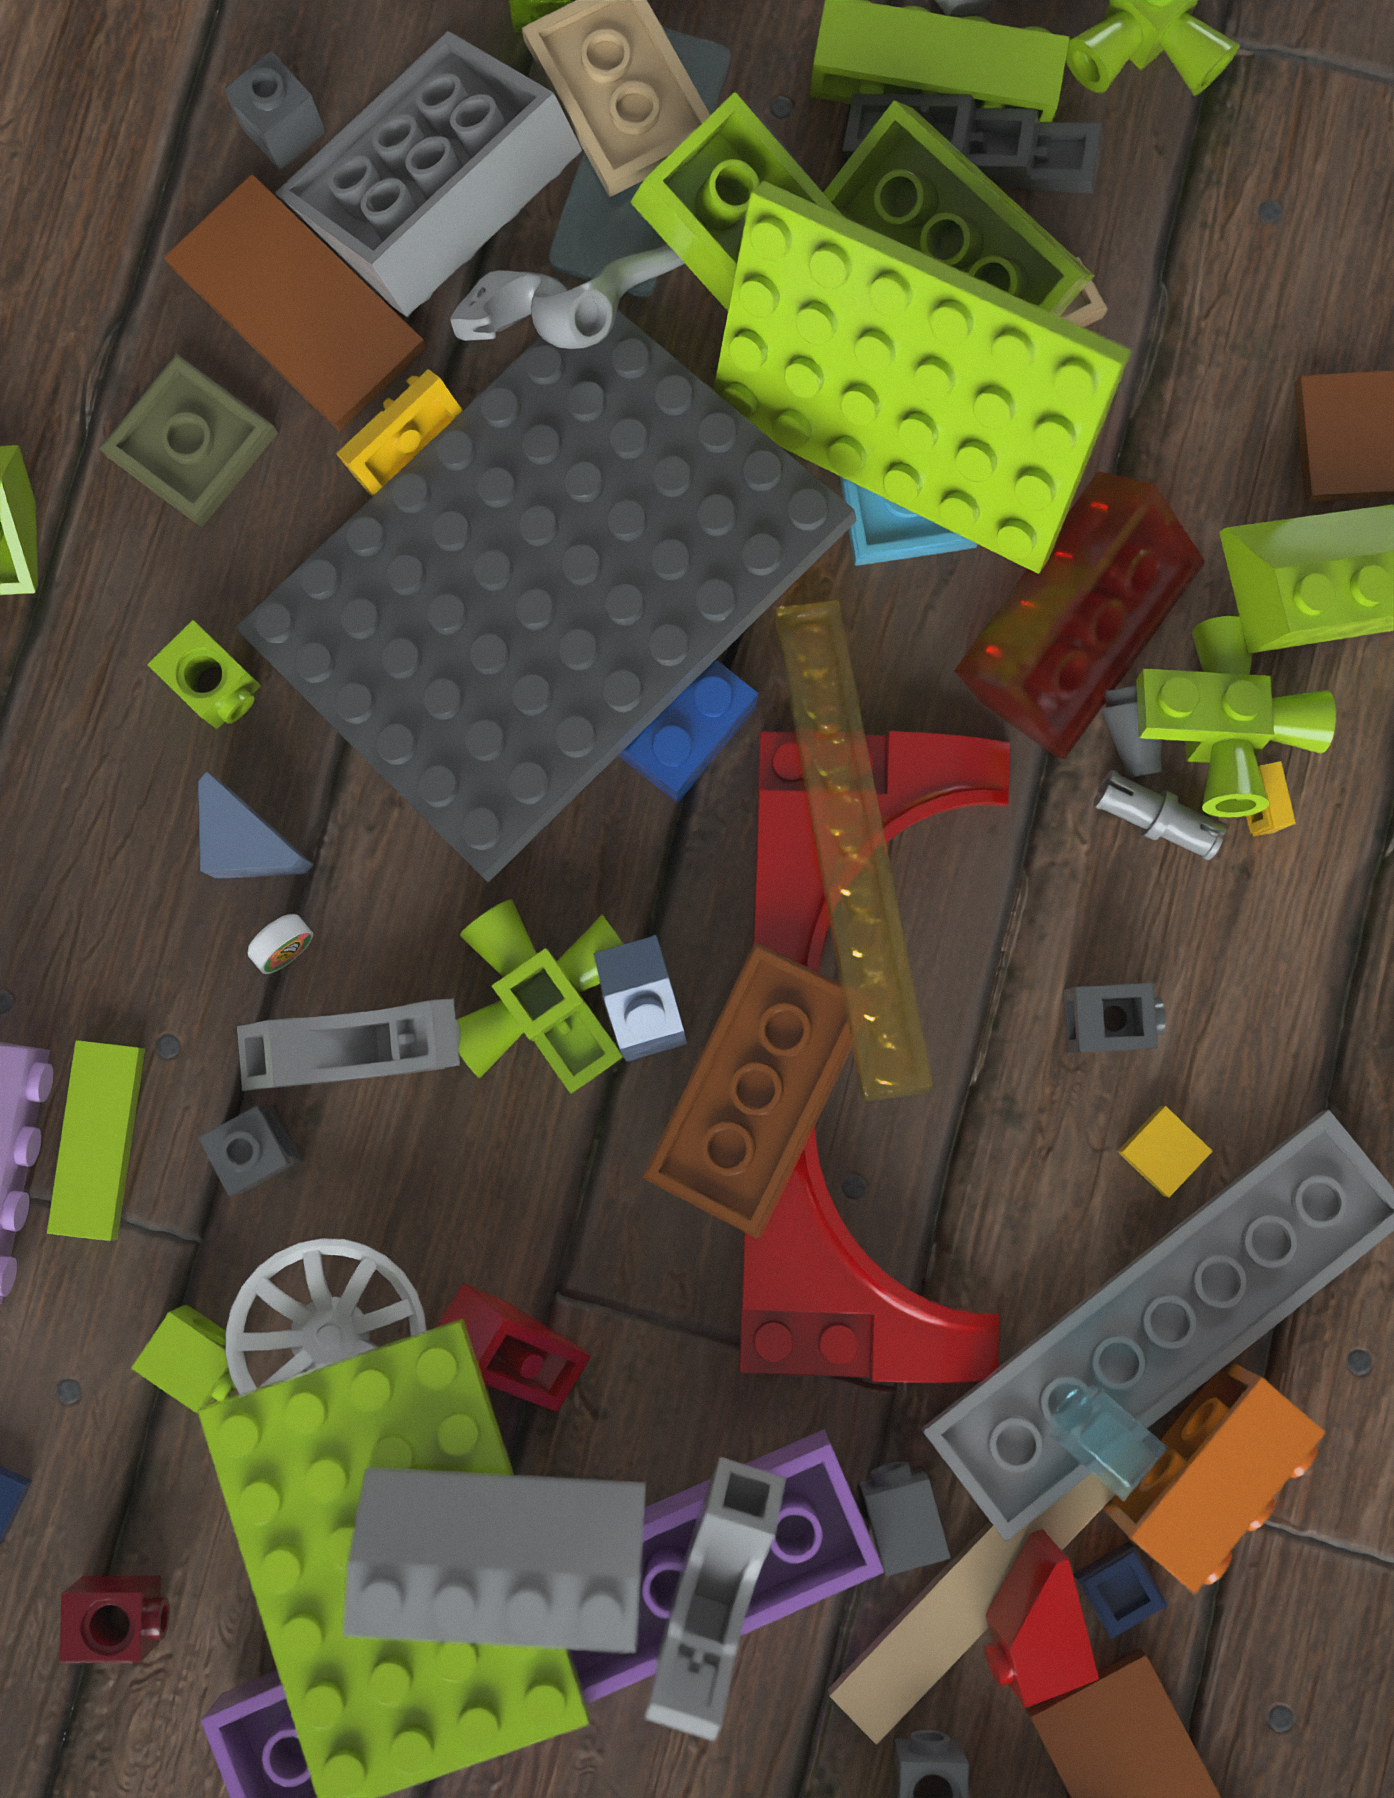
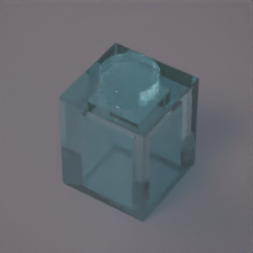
[1049,1384,1168,1501]

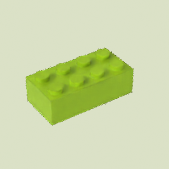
[630,92,843,311]
[823,100,1095,316]

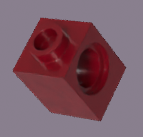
[59,1575,170,1663]

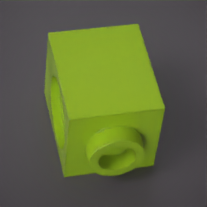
[147,620,261,729]
[131,1304,247,1413]

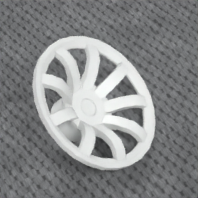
[226,1238,427,1394]

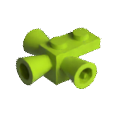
[1066,0,1240,96]
[1136,616,1336,817]
[456,899,624,1094]

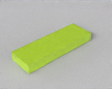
[47,1040,145,1241]

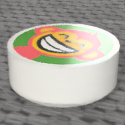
[248,914,313,974]

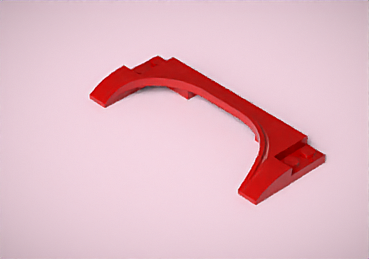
[739,731,1010,1383]

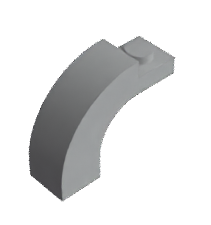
[237,999,460,1091]
[645,1457,786,1741]

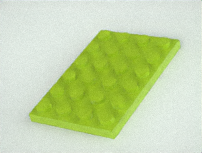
[713,181,1132,574]
[198,1319,591,1798]

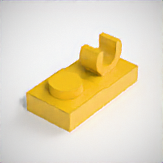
[336,369,463,497]

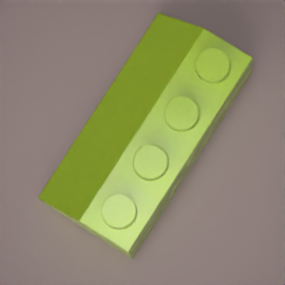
[1219,504,1394,654]

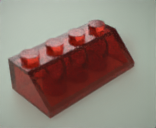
[954,471,1205,760]

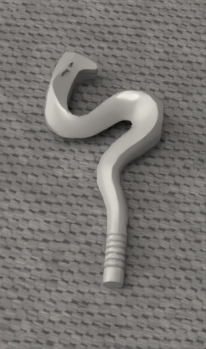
[450,244,685,349]

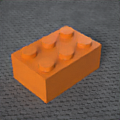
[1102,1362,1326,1594]

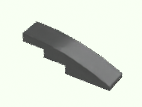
[842,94,1104,193]

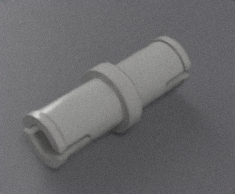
[1093,770,1227,860]

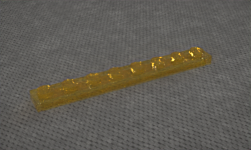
[775,600,933,1102]

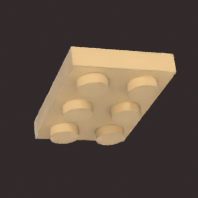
[522,0,710,197]

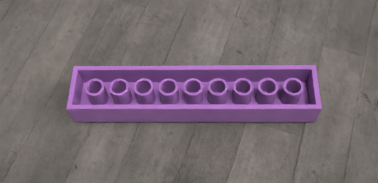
[201,1429,884,1798]

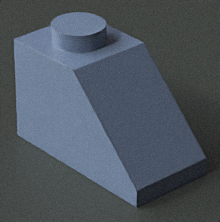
[593,935,687,1062]

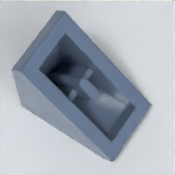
[198,772,314,879]

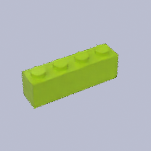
[809,0,1069,122]

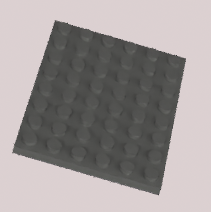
[236,310,856,882]

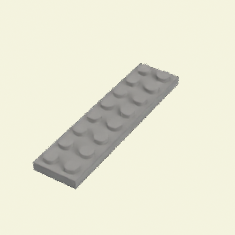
[921,1110,1394,1542]

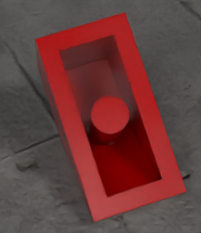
[436,1283,591,1412]
[984,1529,1099,1708]

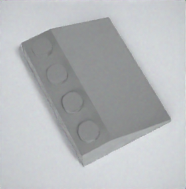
[274,31,582,317]

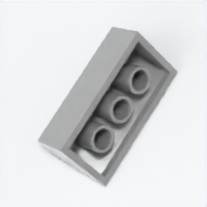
[343,1467,646,1652]

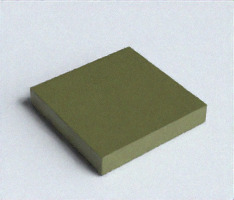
[100,354,278,528]

